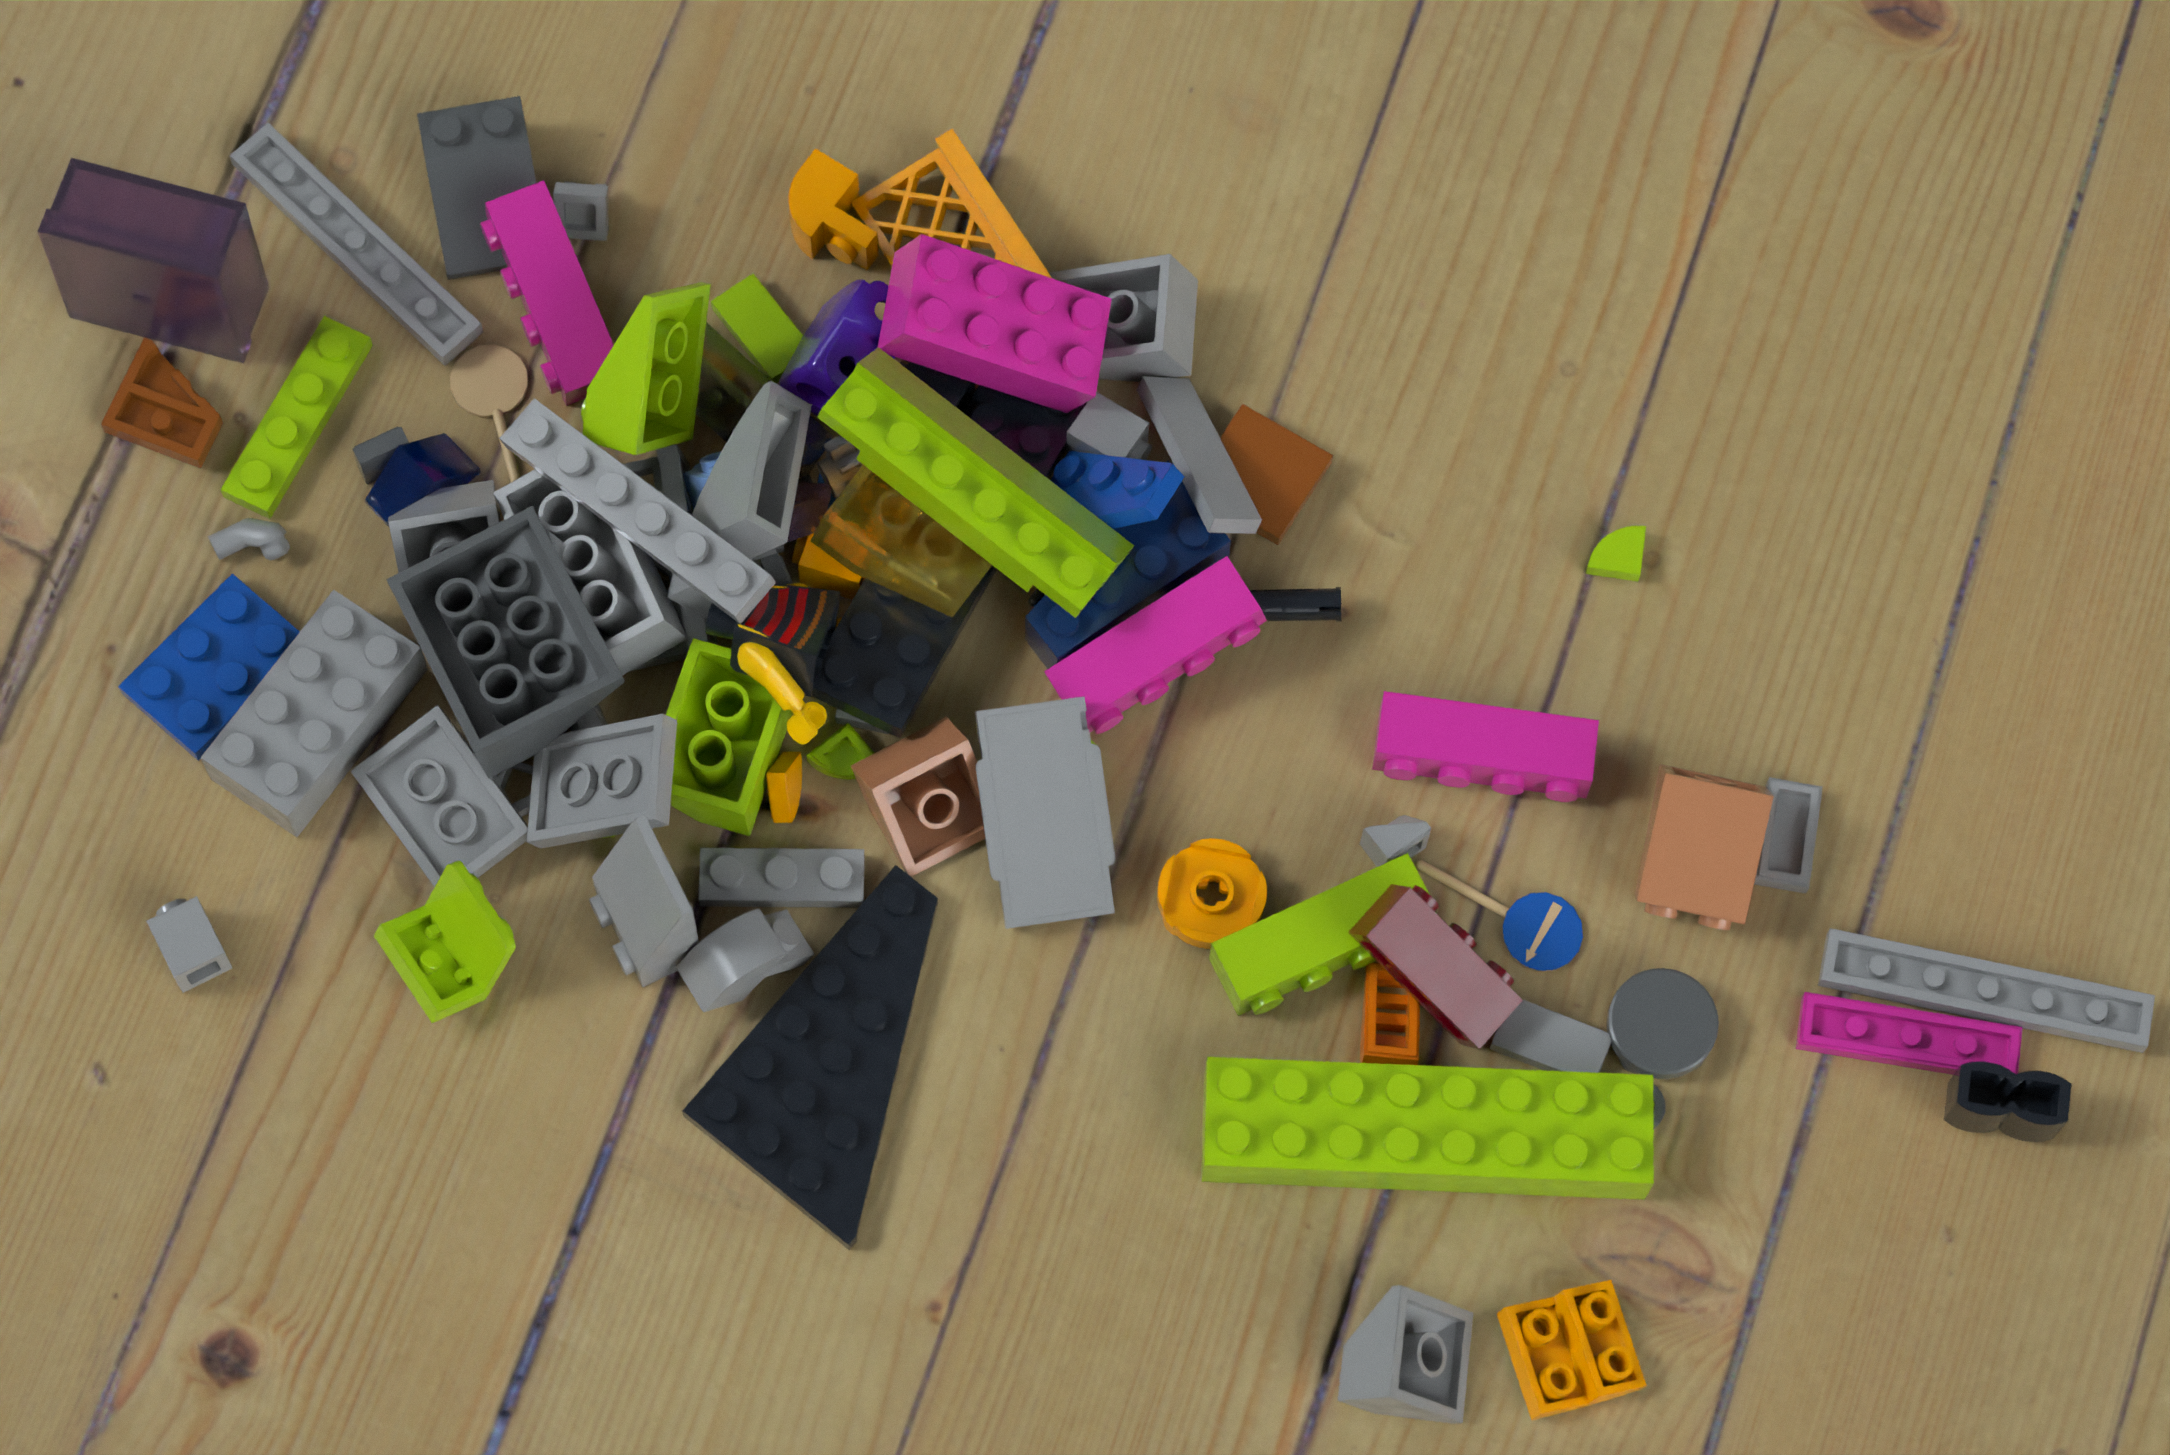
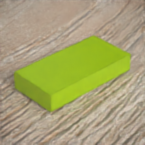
[711,273,803,383]

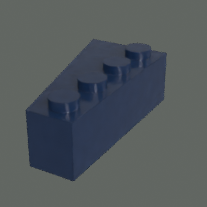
[1025,460,1231,669]

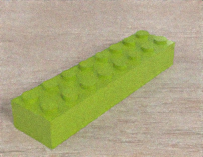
[1201,1057,1654,1200]

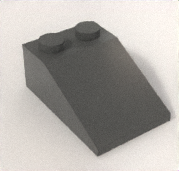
[417,96,537,280]

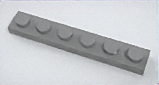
[229,123,483,366]
[499,398,776,624]
[1818,928,2155,1053]

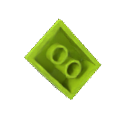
[581,282,711,455]

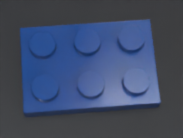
[118,573,300,761]

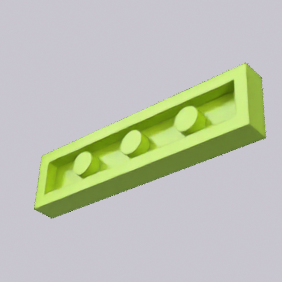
[220,316,373,519]

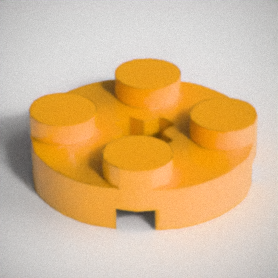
[1157,838,1267,949]

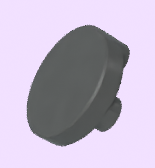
[1606,968,1719,1079]

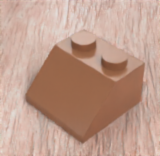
[851,717,985,877]

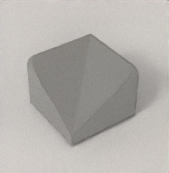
[1359,815,1431,867]

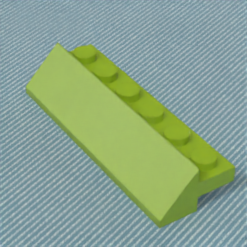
[818,347,1134,618]

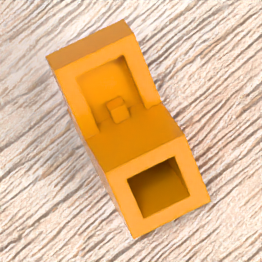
[788,148,879,270]

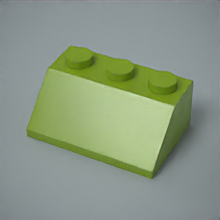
[666,638,793,836]

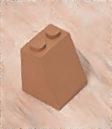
[1635,764,1774,930]

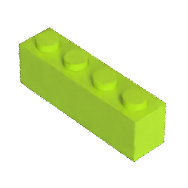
[1209,853,1438,1016]

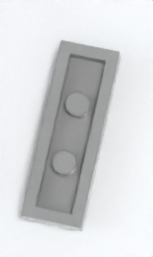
[699,848,865,908]

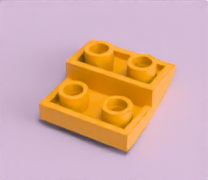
[1496,1280,1647,1420]

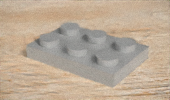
[351,705,528,887]
[527,714,677,848]

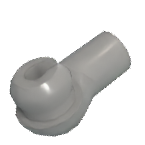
[208,518,290,561]

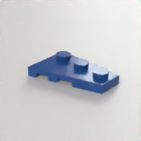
[1050,451,1185,529]

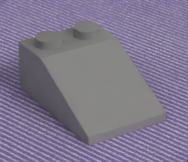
[1049,254,1198,382]
[589,814,699,987]

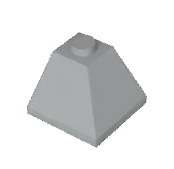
[388,480,501,573]
[1338,1285,1473,1424]

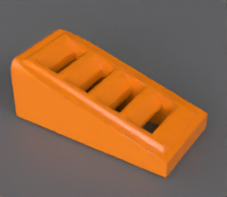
[1360,963,1420,1065]

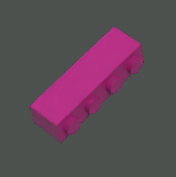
[480,180,614,406]
[1044,556,1267,734]
[1372,691,1599,802]

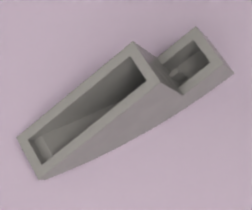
[667,381,812,619]

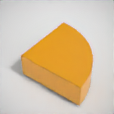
[766,752,802,823]

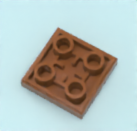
[1220,404,1333,545]

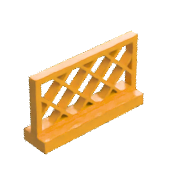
[851,129,1052,278]

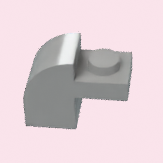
[676,908,814,1012]

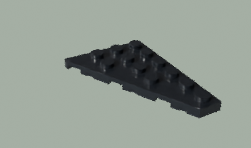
[682,865,938,1250]

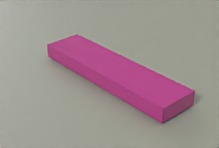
[1796,992,2023,1075]

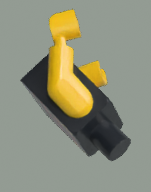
[705,583,842,744]

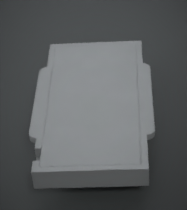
[975,696,1115,929]

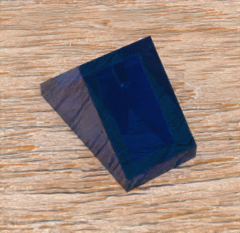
[365,433,481,527]

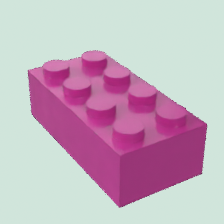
[878,234,1112,413]

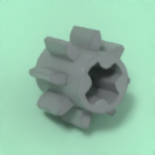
[817,435,877,503]

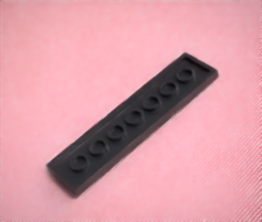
[812,385,1087,738]

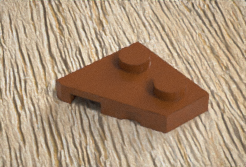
[101,337,223,469]

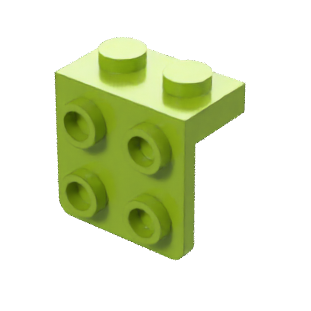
[374,860,516,1023]

